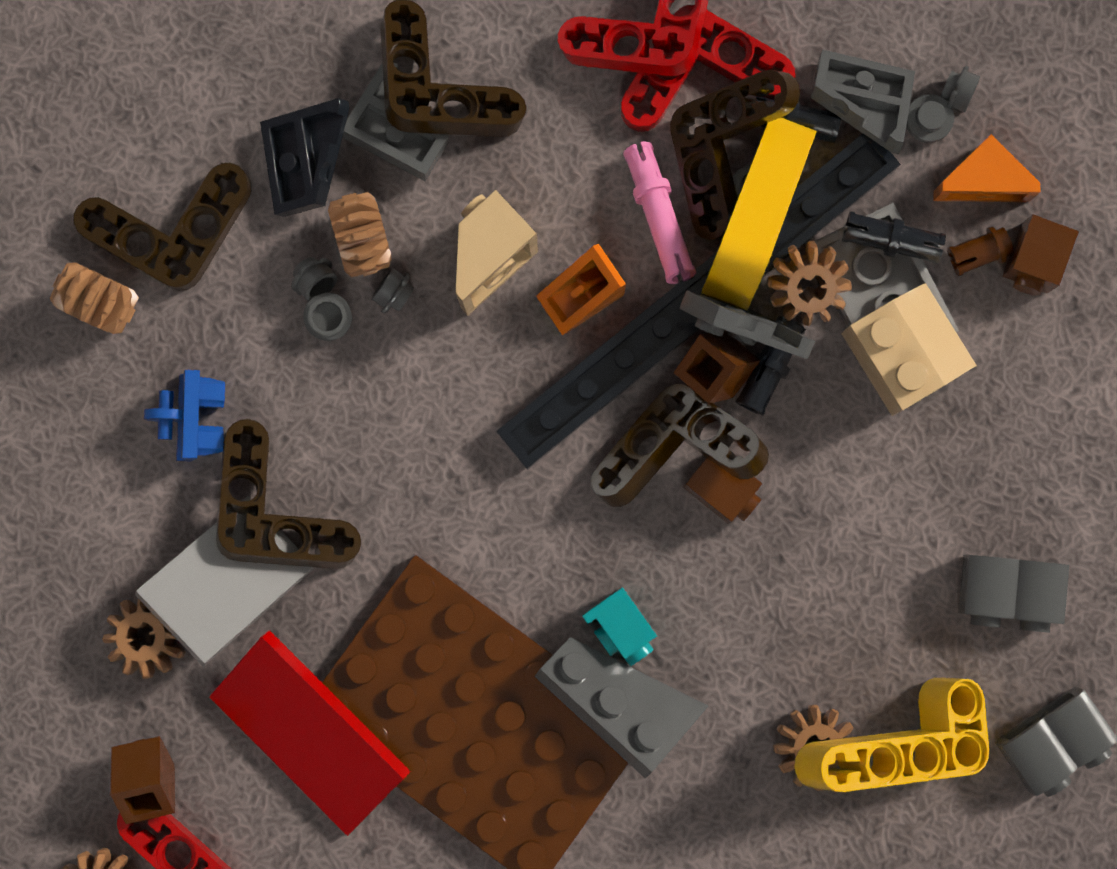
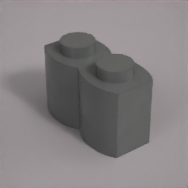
[958,555,1069,633]
[995,687,1117,797]

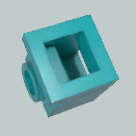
[582,587,657,667]

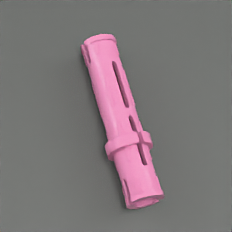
[623,142,697,284]

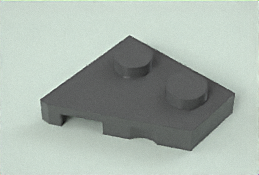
[811,49,915,154]
[342,61,449,182]
[680,290,815,359]

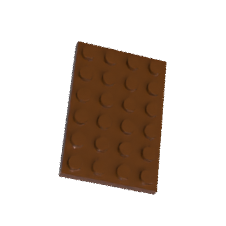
[322,555,628,869]

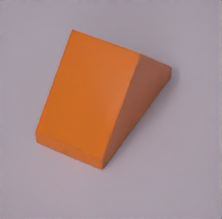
[933,134,1041,202]
[536,243,626,336]

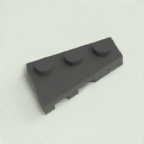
[534,637,709,779]

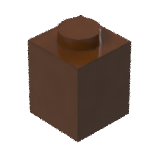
[1002,214,1079,296]
[673,330,761,404]
[683,458,763,524]
[110,736,175,824]

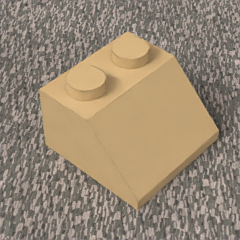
[456,190,538,316]
[841,283,977,416]

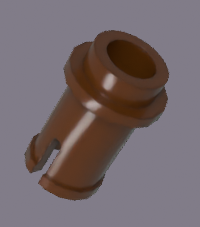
[947,226,1014,276]

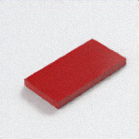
[209,630,411,836]

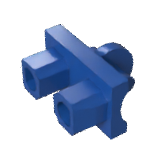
[144,370,225,462]

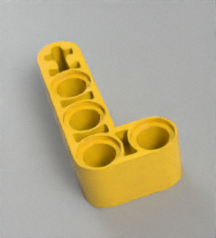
[701,118,817,311]
[794,678,989,792]

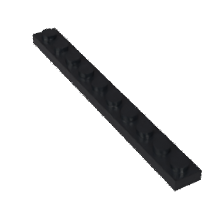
[496,134,901,470]

